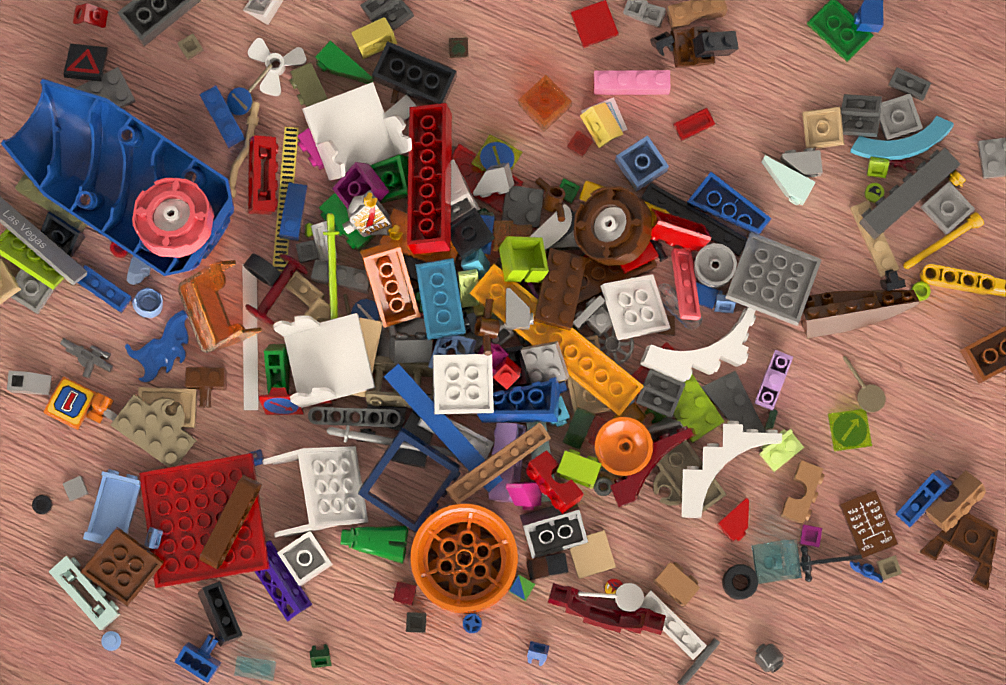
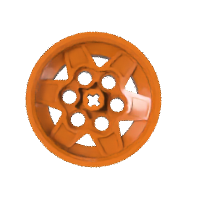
[411,504,518,614]

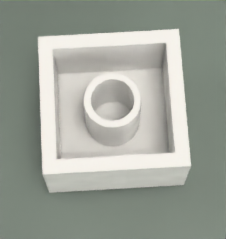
[277,531,333,586]

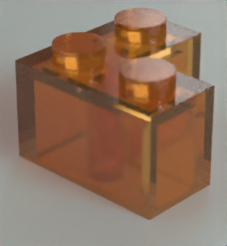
[494,221,532,253]

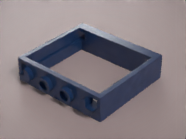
[358,427,461,532]

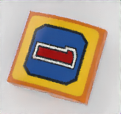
[44,376,96,430]

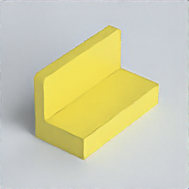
[351,17,397,59]
[580,102,623,148]

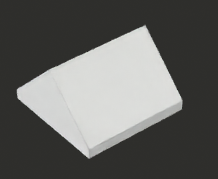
[243,0,284,25]

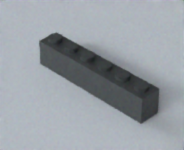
[859,148,960,240]

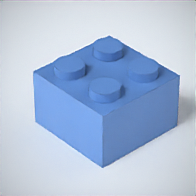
[615,135,669,192]

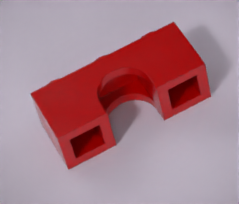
[526,450,584,514]

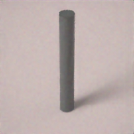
[677,638,720,685]

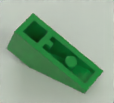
[315,40,373,84]
[264,344,290,394]

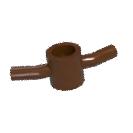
[535,177,565,222]
[474,299,500,356]

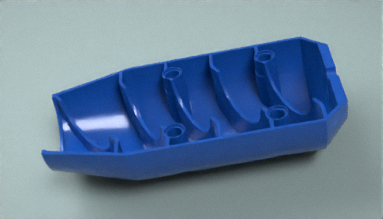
[1,79,234,276]

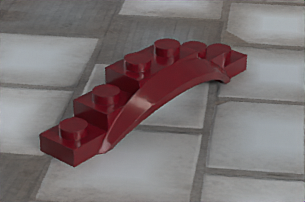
[548,583,666,635]

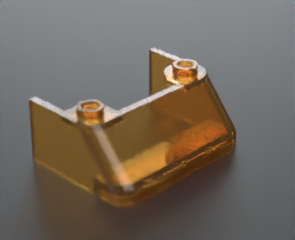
[178,260,262,353]

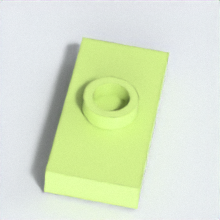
[458,269,479,308]

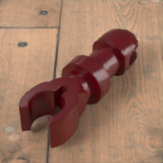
[889,159,915,172]

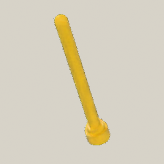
[903,212,984,269]

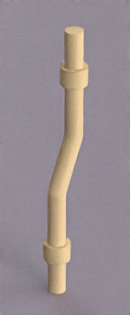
[229,102,260,198]

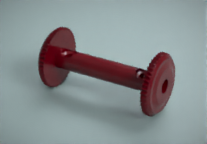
[245,254,308,325]

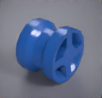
[463,614,482,633]

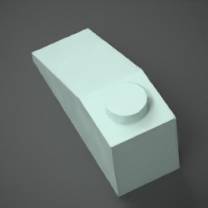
[761,155,815,206]

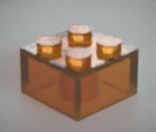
[518,75,572,132]

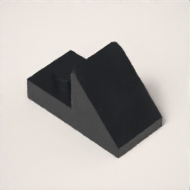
[462,306,477,333]

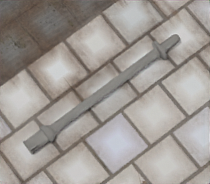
[327,425,480,462]

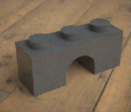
[311,259,370,294]

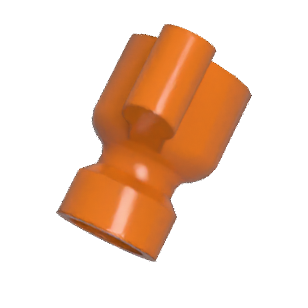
[87,392,114,423]

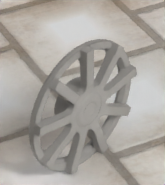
[593,327,634,365]

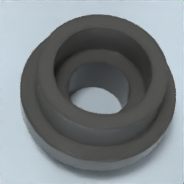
[594,477,613,496]

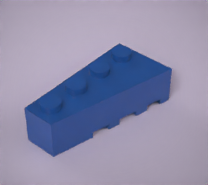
[687,172,771,235]
[477,377,560,423]

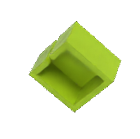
[499,236,549,283]
[556,449,601,489]

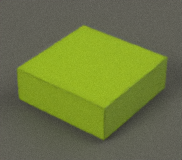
[867,156,890,178]

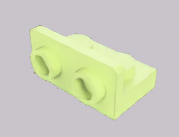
[759,429,804,472]

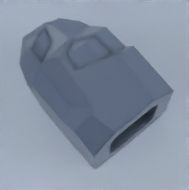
[127,256,151,285]

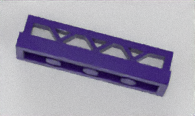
[255,540,313,622]

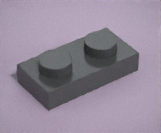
[888,67,931,101]

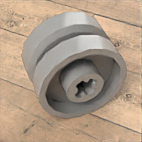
[694,243,737,288]

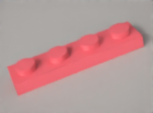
[671,248,701,320]

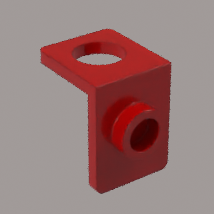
[73,3,108,28]

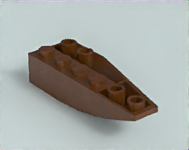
[801,290,919,339]

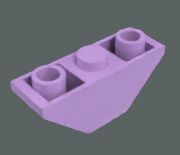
[754,350,793,411]

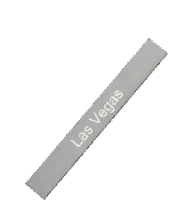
[0,197,88,285]

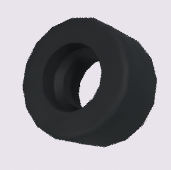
[722,564,758,600]

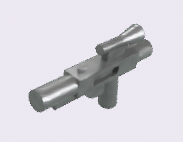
[60,338,114,378]

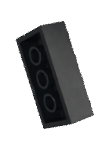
[372,41,457,105]

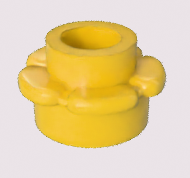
[949,170,966,187]

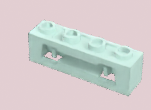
[49,556,120,630]

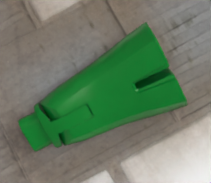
[340,525,408,564]

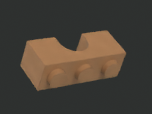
[666,0,727,30]
[780,460,825,524]
[925,470,986,532]

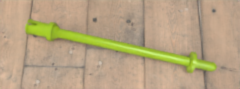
[323,213,339,320]

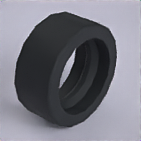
[243,253,281,287]

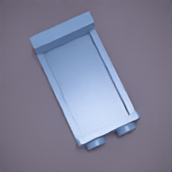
[83,469,141,544]

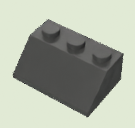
[520,504,588,559]

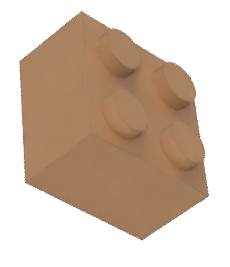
[653,562,700,607]

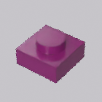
[799,524,823,548]

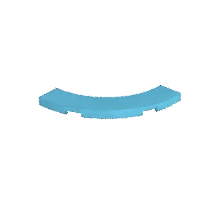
[850,116,954,160]

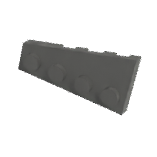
[702,371,766,433]

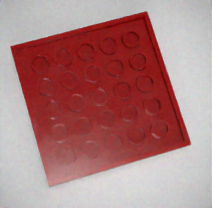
[139,453,270,588]

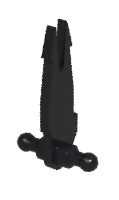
[800,546,862,582]

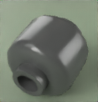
[755,644,784,673]

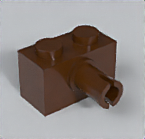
[185,367,227,408]

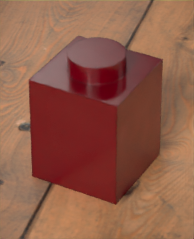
[393,581,417,606]

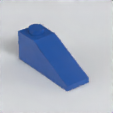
[854,0,884,33]
[279,183,307,241]
[896,470,953,528]

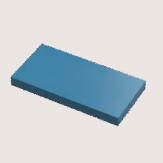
[415,258,466,340]

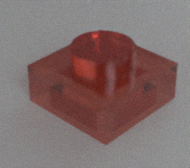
[567,130,593,158]

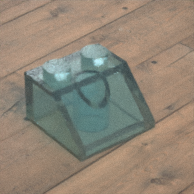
[752,539,802,584]

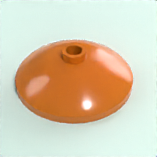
[595,417,653,476]

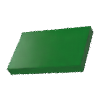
[807,0,874,62]

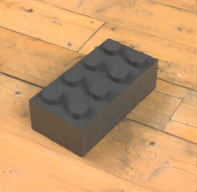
[117,0,201,47]

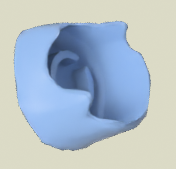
[132,287,163,318]

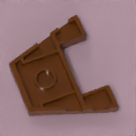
[919,513,998,590]

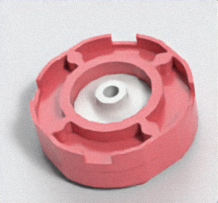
[132,178,214,258]

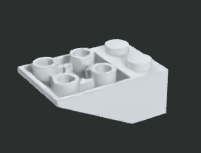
[451,159,480,222]

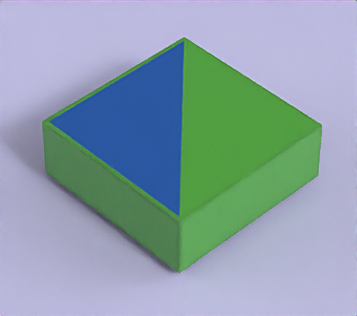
[509,574,535,601]

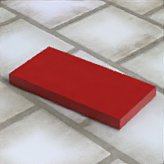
[451,144,524,213]

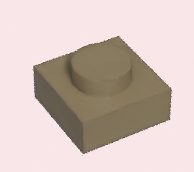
[177,34,204,60]
[876,555,902,580]

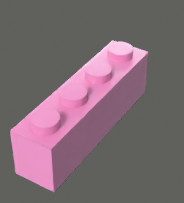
[593,70,670,95]

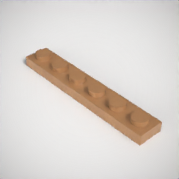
[445,422,551,504]

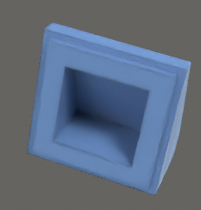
[144,527,163,549]

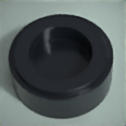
[32,495,53,515]

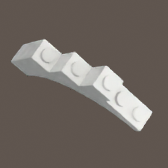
[640,307,756,382]
[682,421,782,518]

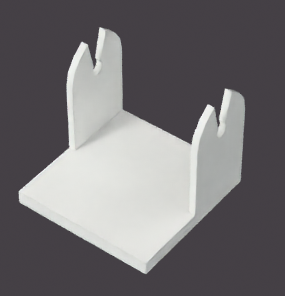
[302,82,412,181]
[273,313,376,408]
[262,446,368,538]

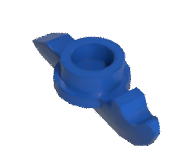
[850,561,883,583]

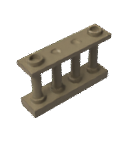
[366,356,434,408]

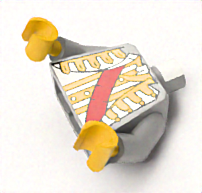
[342,191,403,240]

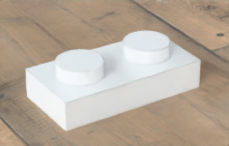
[311,221,338,262]

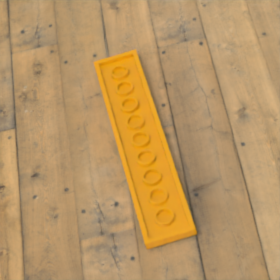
[469,264,644,416]

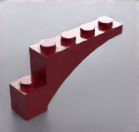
[610,426,696,507]

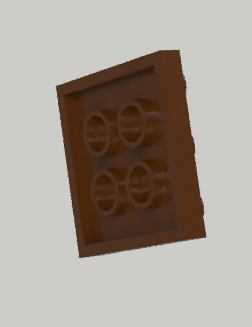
[81,527,164,607]

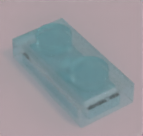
[234,656,276,681]

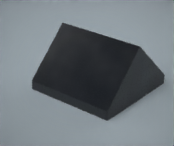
[41,211,86,258]

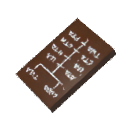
[839,490,898,558]

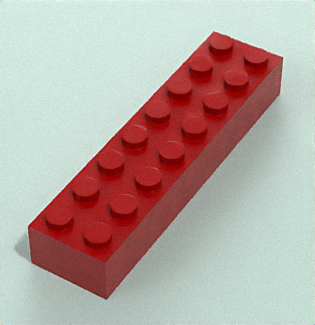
[407,103,452,254]

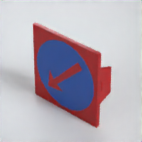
[258,388,304,415]

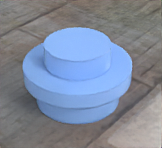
[101,631,121,651]

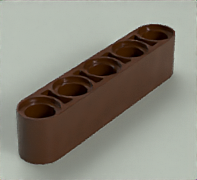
[200,475,262,569]

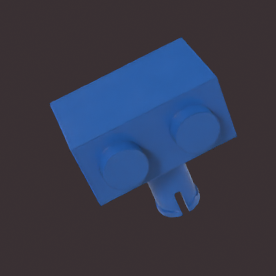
[175,634,222,683]

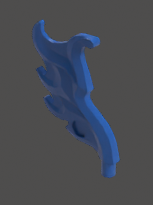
[125,308,195,382]

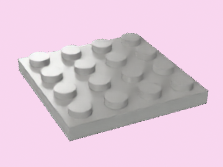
[725,232,822,326]

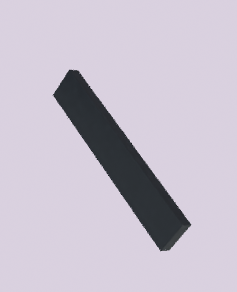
[641,182,747,257]

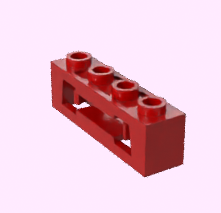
[248,135,279,215]

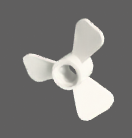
[248,38,307,96]

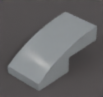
[623,0,666,28]

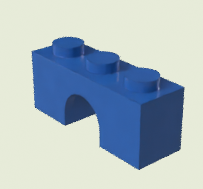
[199,86,245,148]

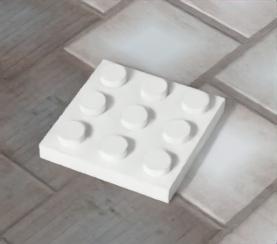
[601,274,670,340]
[433,354,494,414]

